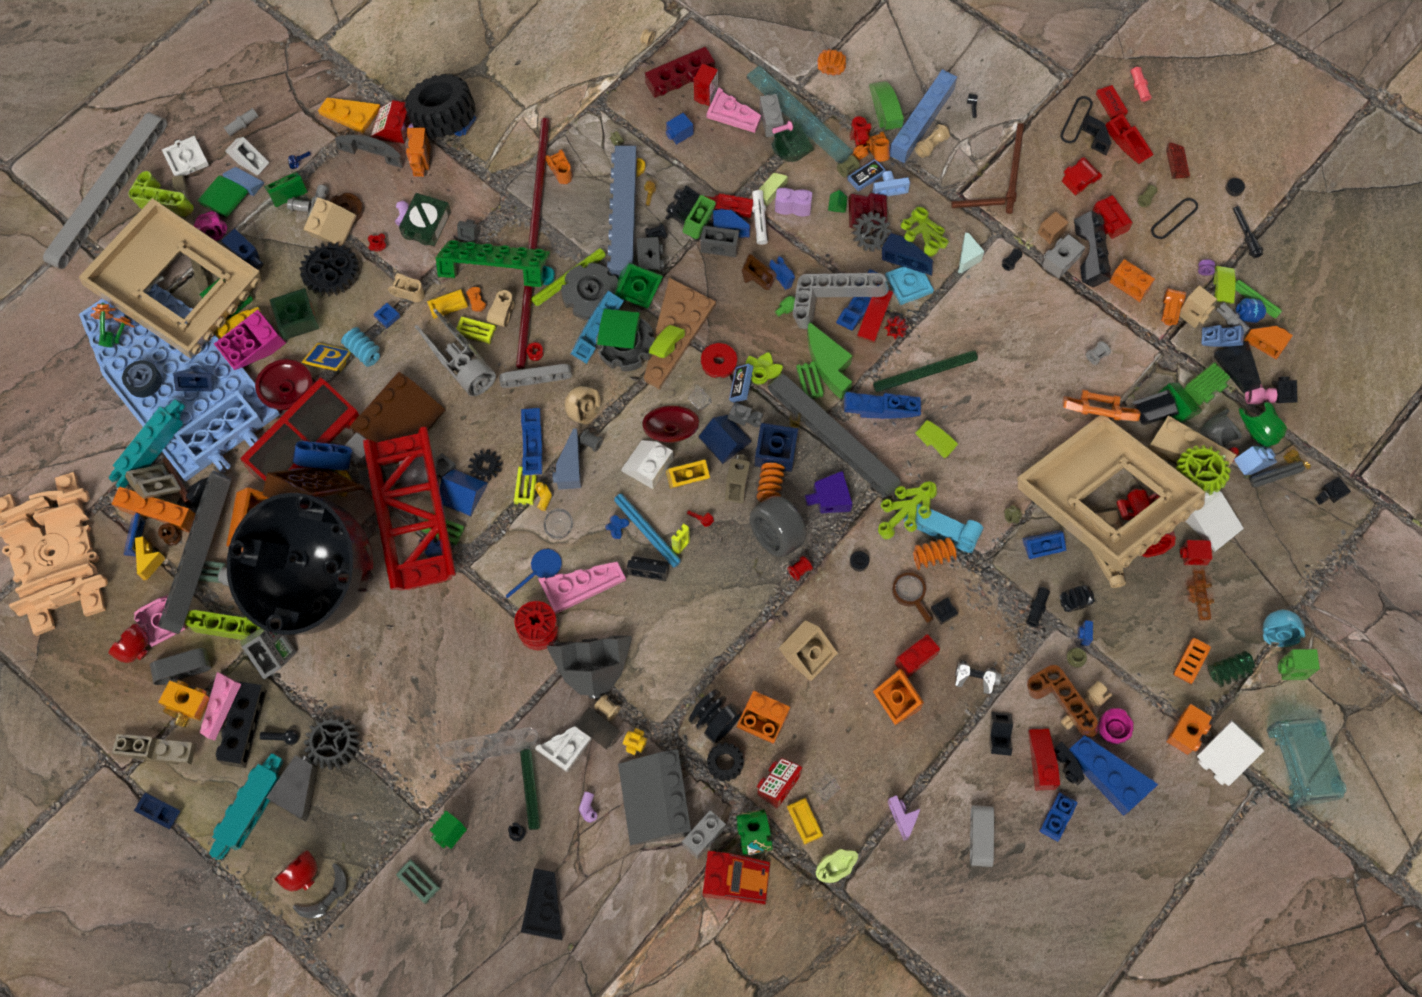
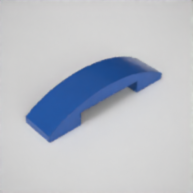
[836,269,886,331]
[521,408,543,476]

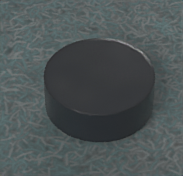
[1226,178,1245,196]
[849,551,869,572]

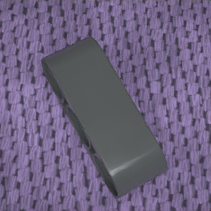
[150,648,211,685]

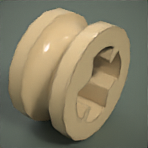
[640,28,655,46]

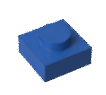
[373,303,400,328]
[1078,620,1093,646]

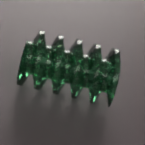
[1207,651,1255,688]

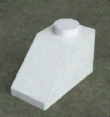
[225,137,269,175]

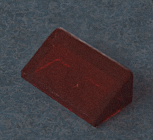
[1166,143,1190,179]

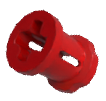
[787,556,813,581]

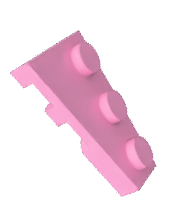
[707,87,761,133]
[200,672,241,740]

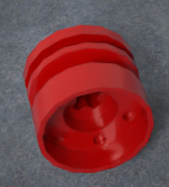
[514,601,559,651]

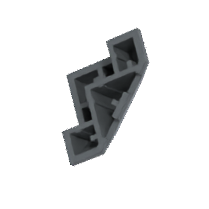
[547,635,632,698]

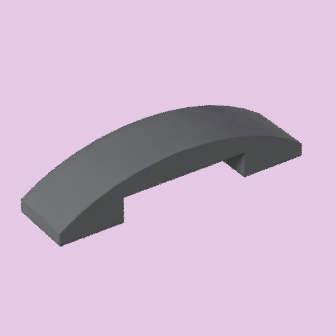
[335,135,404,168]

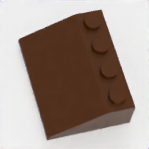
[350,372,446,466]
[262,467,364,498]

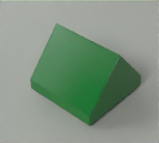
[828,190,847,213]

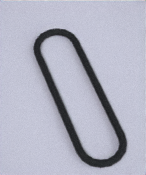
[1060,96,1093,144]
[1151,198,1198,239]

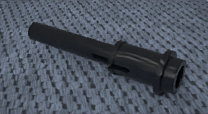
[1233,206,1263,258]

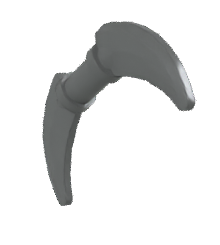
[293,863,347,919]

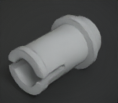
[287,197,311,213]

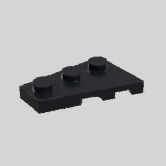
[1214,341,1261,393]
[520,868,562,941]

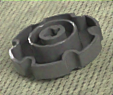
[561,263,618,320]
[596,318,655,371]

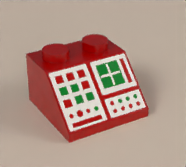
[371,100,411,144]
[757,758,803,809]

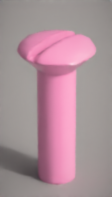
[772,121,793,134]

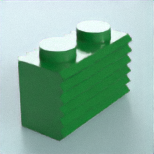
[430,811,467,849]

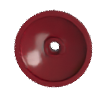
[255,359,313,410]
[642,406,699,443]

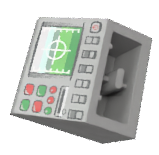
[240,628,297,679]

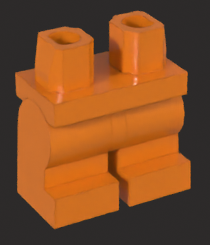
[406,128,431,177]

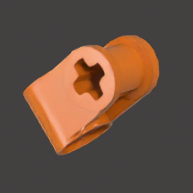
[866,131,890,162]
[545,149,573,184]

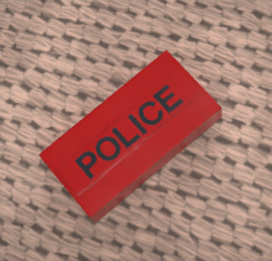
[1096,85,1128,120]

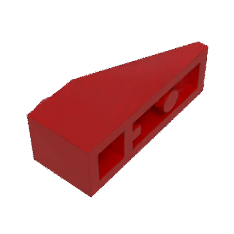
[1028,729,1060,791]

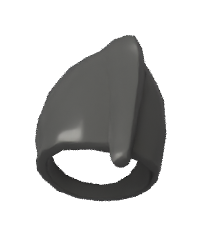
[1200,409,1242,448]

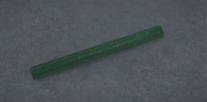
[873,350,978,392]

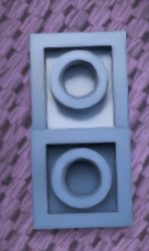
[1201,325,1244,347]

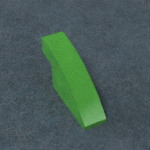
[869,81,904,130]
[807,323,852,399]

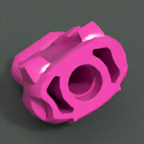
[193,211,227,241]

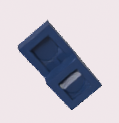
[134,793,181,830]

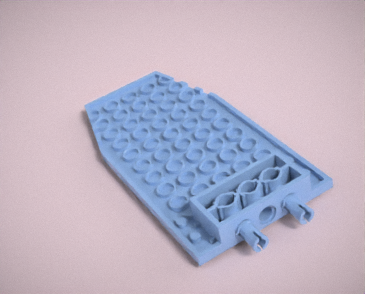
[79,284,280,481]

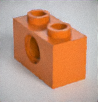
[1166,704,1212,755]

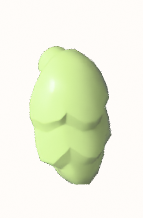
[816,849,858,883]

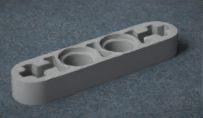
[499,364,572,388]

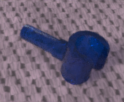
[288,151,311,169]

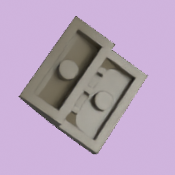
[125,464,181,499]

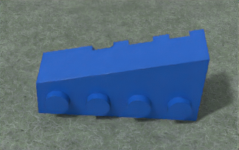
[1069,735,1159,816]

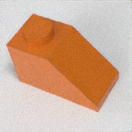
[1244,326,1293,360]

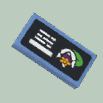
[847,159,886,192]
[729,364,753,403]

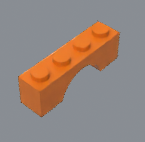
[111,487,196,532]

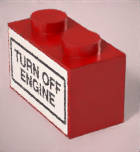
[693,64,718,106]

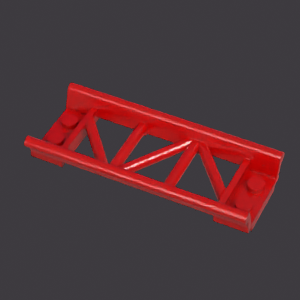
[363,427,456,591]

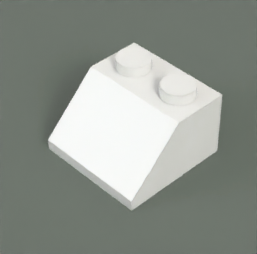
[621,440,674,489]

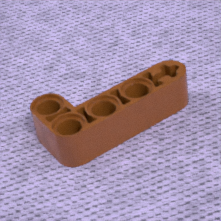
[1027,665,1098,738]

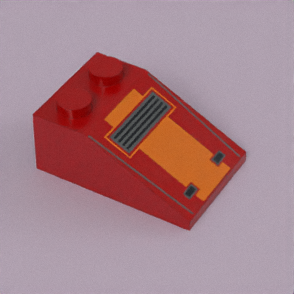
[702,851,770,905]

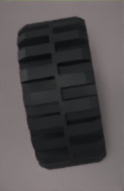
[405,74,476,139]

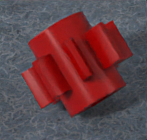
[884,315,909,340]

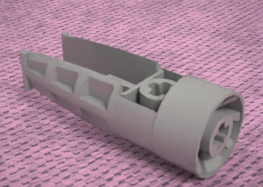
[415,309,496,397]

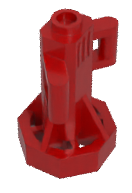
[1116,489,1176,558]

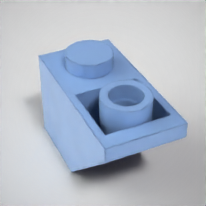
[1234,446,1277,475]

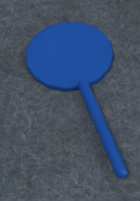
[506,549,562,598]

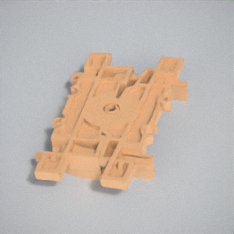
[0,472,108,636]

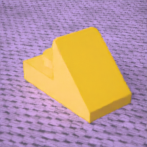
[135,537,165,580]

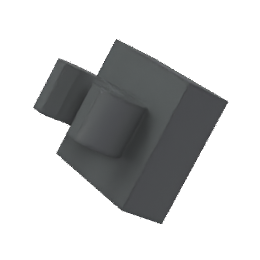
[457,219,477,243]

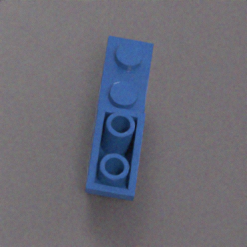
[844,392,921,419]

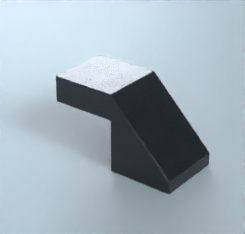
[1082,115,1112,156]
[989,712,1013,756]

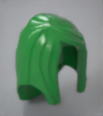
[1239,402,1287,447]

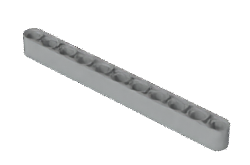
[43,112,167,269]

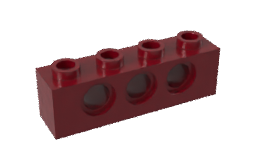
[645,46,715,98]

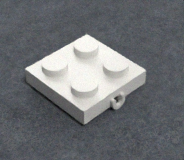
[162,136,209,176]

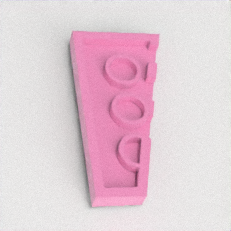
[538,562,626,614]

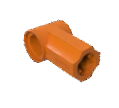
[1161,288,1186,326]

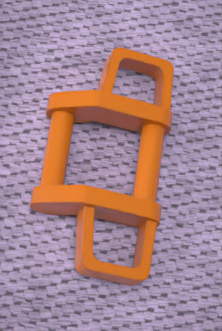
[1062,389,1141,421]

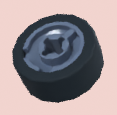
[122,360,162,398]

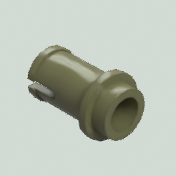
[1138,185,1158,207]

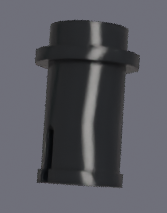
[1002,248,1023,271]
[508,823,525,842]

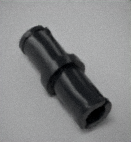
[1026,587,1050,627]

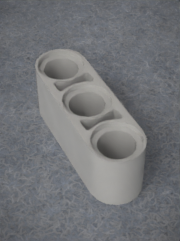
[970,805,994,867]

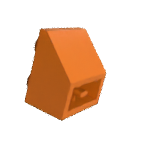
[736,690,790,744]

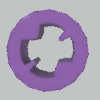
[1198,259,1215,276]

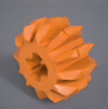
[817,49,846,76]

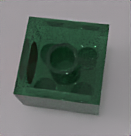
[269,288,320,340]

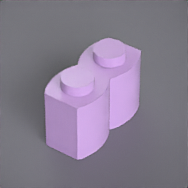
[775,188,812,216]

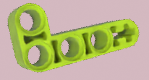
[128,171,194,216]
[185,610,260,640]

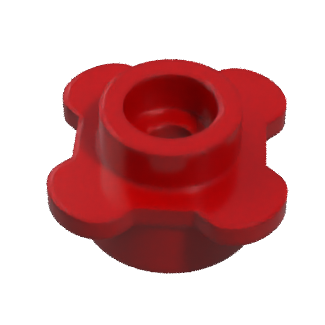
[368,234,386,252]

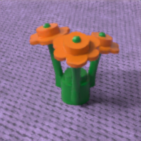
[91,303,135,348]

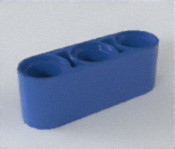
[293,441,352,470]

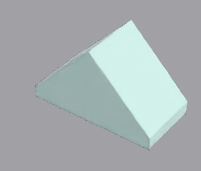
[958,233,985,273]

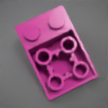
[214,310,286,370]

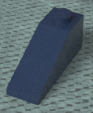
[882,233,933,276]

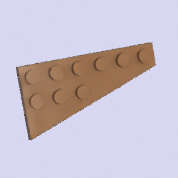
[644,278,716,389]

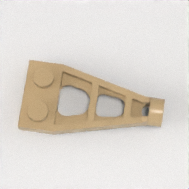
[1090,510,1126,588]

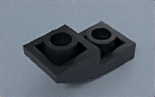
[1054,741,1085,786]

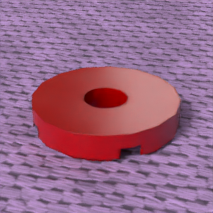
[701,343,737,378]

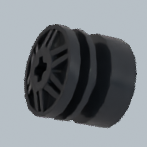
[688,689,742,744]

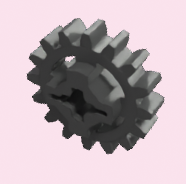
[851,212,891,252]

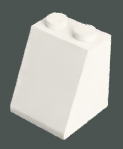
[1197,719,1264,786]

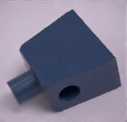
[221,228,264,270]

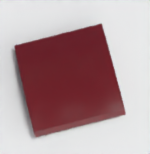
[848,193,887,229]

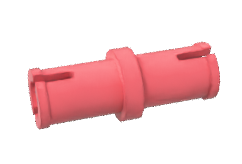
[1130,67,1152,102]

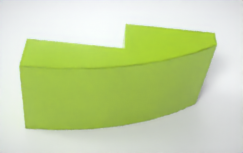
[1213,266,1236,304]
[649,325,685,358]
[915,420,958,458]

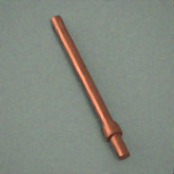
[1005,123,1024,214]

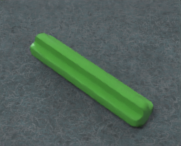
[1235,280,1282,319]

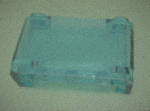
[1266,718,1346,809]

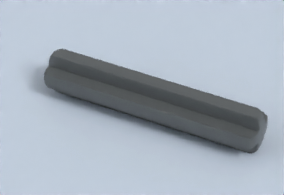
[1250,461,1305,488]

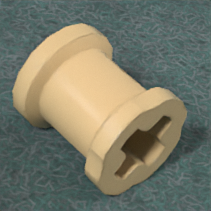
[594,694,621,721]

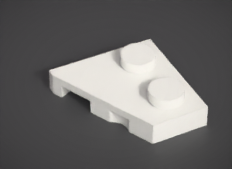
[535,726,591,772]

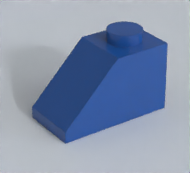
[713,209,750,238]

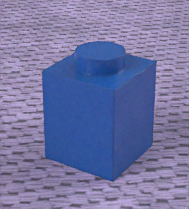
[665,113,694,145]

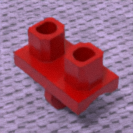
[849,116,871,147]

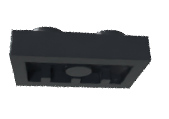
[665,185,700,225]
[627,556,669,581]

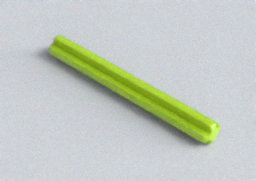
[532,248,606,306]

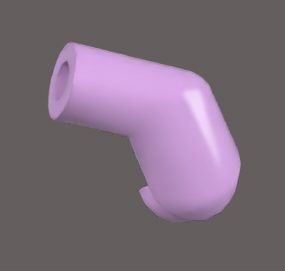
[579,792,598,823]

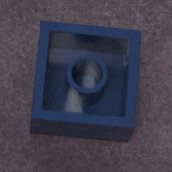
[754,423,798,472]

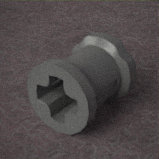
[579,429,604,452]

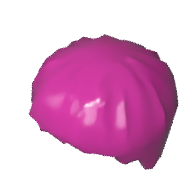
[1098,708,1134,744]

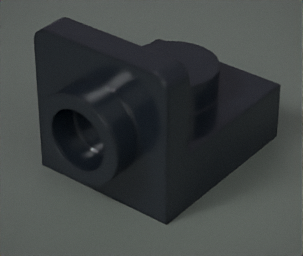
[1272,376,1298,403]

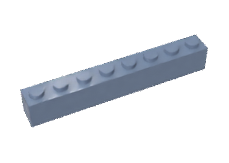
[607,146,637,279]

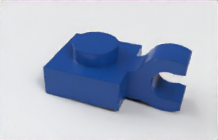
[769,256,795,290]

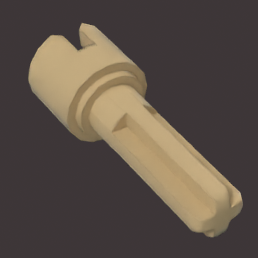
[1061,681,1112,729]

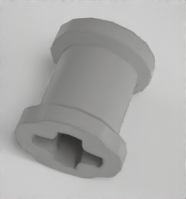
[1086,341,1111,365]

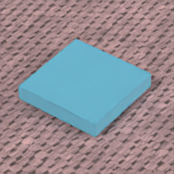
[885,267,934,305]

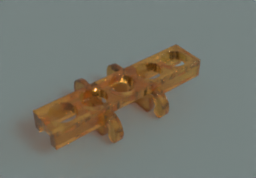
[1186,570,1214,621]

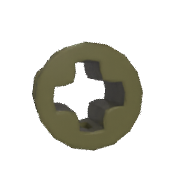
[837,155,860,178]

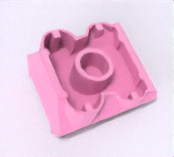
[134,595,187,647]

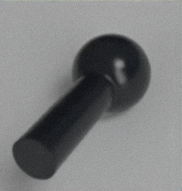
[260,729,300,745]

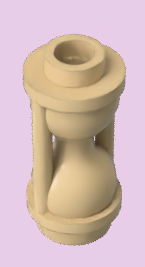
[915,124,950,158]

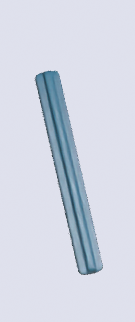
[614,493,681,567]

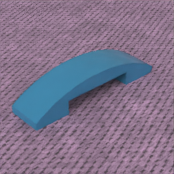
[570,291,624,364]

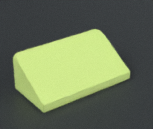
[759,173,788,207]

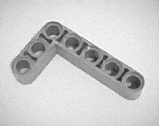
[793,273,889,329]

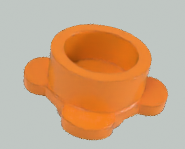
[852,145,869,160]

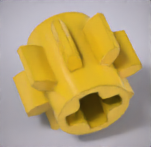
[623,728,648,755]

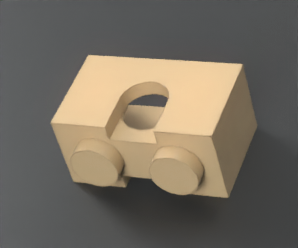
[1180,285,1217,328]

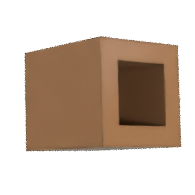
[1038,211,1069,244]

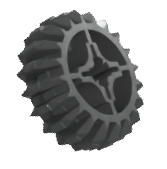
[304,715,360,770]

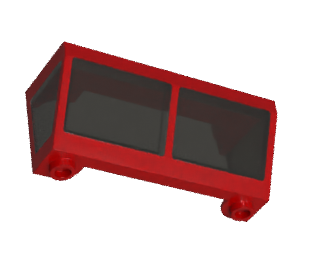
[240,377,359,485]

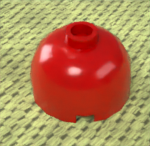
[108,623,149,663]
[274,850,318,892]

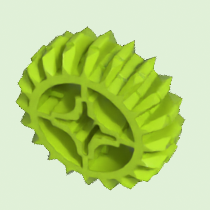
[1176,445,1231,496]

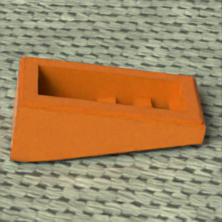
[1173,638,1211,684]

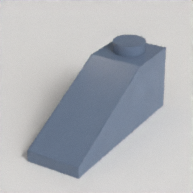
[553,428,581,490]

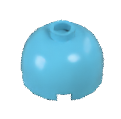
[1262,610,1305,647]

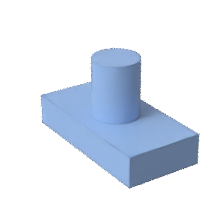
[872,171,910,197]

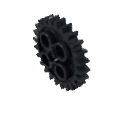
[299,242,360,297]

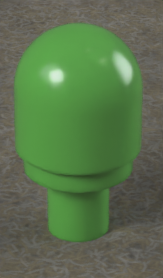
[775,296,795,317]

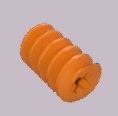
[756,462,785,502]
[913,537,957,570]

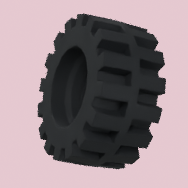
[707,742,744,782]

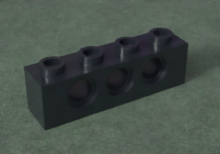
[216,681,267,768]

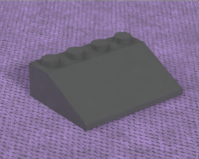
[618,749,691,846]

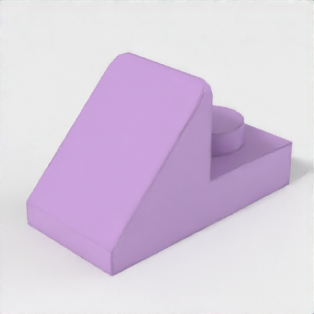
[887,795,920,841]

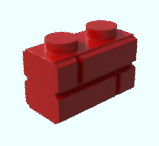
[1093,195,1133,239]
[895,634,940,678]

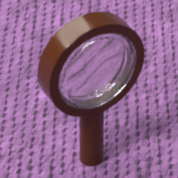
[892,573,934,624]

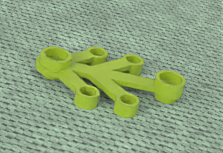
[900,207,949,257]
[878,481,937,539]

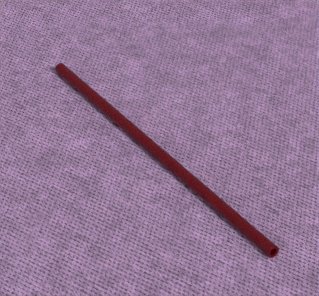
[516,118,550,369]

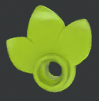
[746,352,783,385]

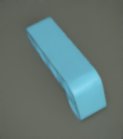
[904,504,984,553]

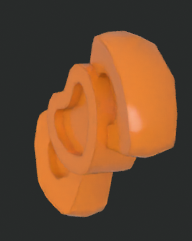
[466,287,486,312]

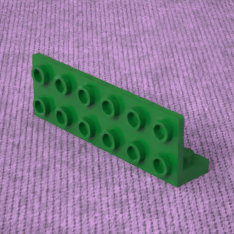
[436,240,550,287]

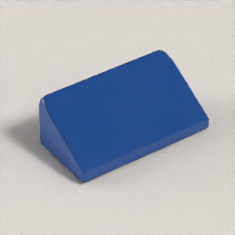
[123,513,145,556]
[1022,530,1067,559]

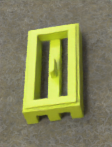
[456,316,496,344]
[514,466,537,505]
[671,523,690,555]

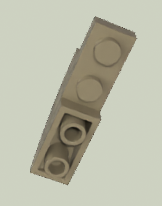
[111,734,197,765]

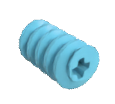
[341,327,380,367]

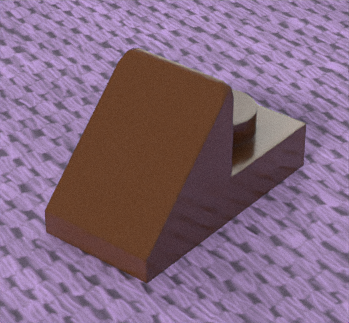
[742,254,777,291]

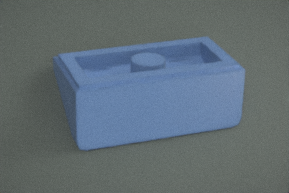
[223,167,264,196]

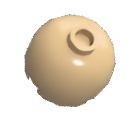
[565,386,600,425]

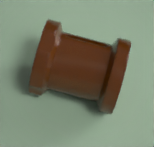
[158,523,181,546]

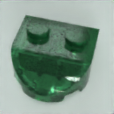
[771,121,815,162]

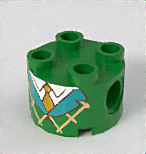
[736,809,773,855]

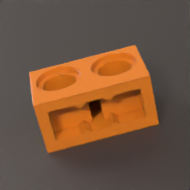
[1109,259,1155,302]

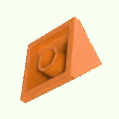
[873,669,924,725]

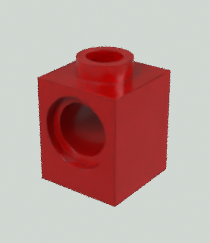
[1180,540,1213,565]

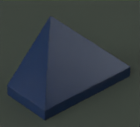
[173,367,214,392]

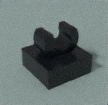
[930,597,959,625]

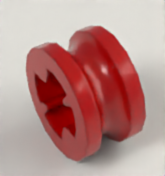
[526,342,544,361]

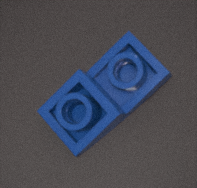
[1039,792,1078,842]

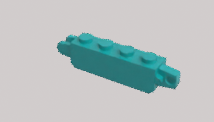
[109,399,186,488]
[209,753,284,861]

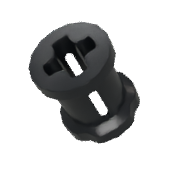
[645,223,667,239]

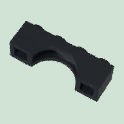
[1074,211,1111,288]

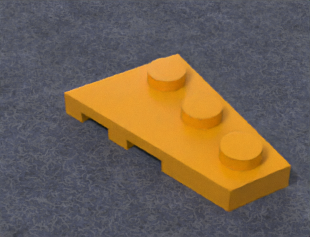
[318,98,381,134]

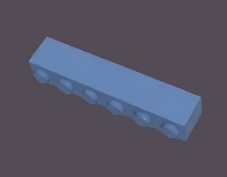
[890,69,957,163]

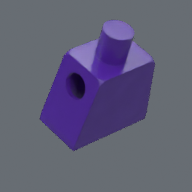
[805,471,852,514]

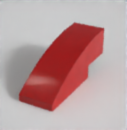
[1105,113,1154,164]
[857,290,894,343]

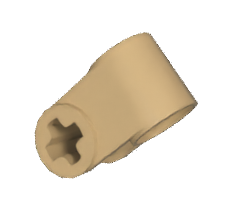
[388,273,425,302]
[487,290,515,327]

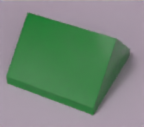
[264,171,308,207]
[615,263,663,309]
[1158,382,1202,424]

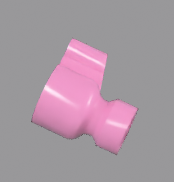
[1245,380,1277,405]

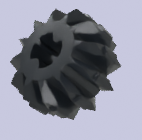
[1059,585,1095,612]

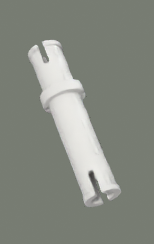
[752,190,768,245]

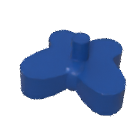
[605,515,629,539]

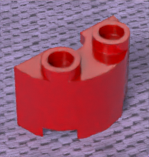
[1062,157,1102,196]

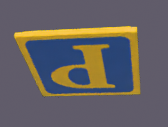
[302,343,351,372]

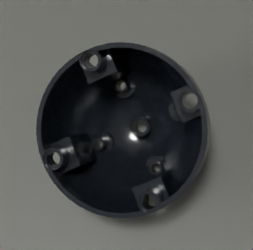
[226,493,374,635]

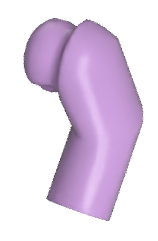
[395,201,409,227]

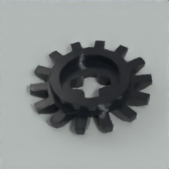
[468,449,502,481]

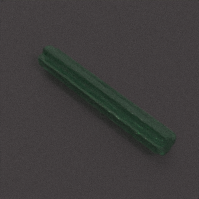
[520,749,540,830]

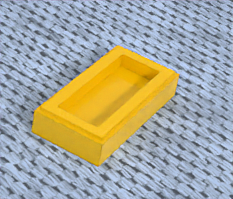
[427,289,468,319]
[786,798,823,845]

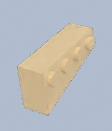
[1148,416,1236,473]

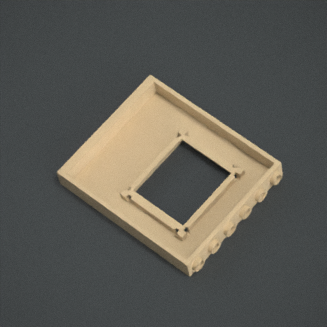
[79,198,261,359]
[1017,415,1205,572]

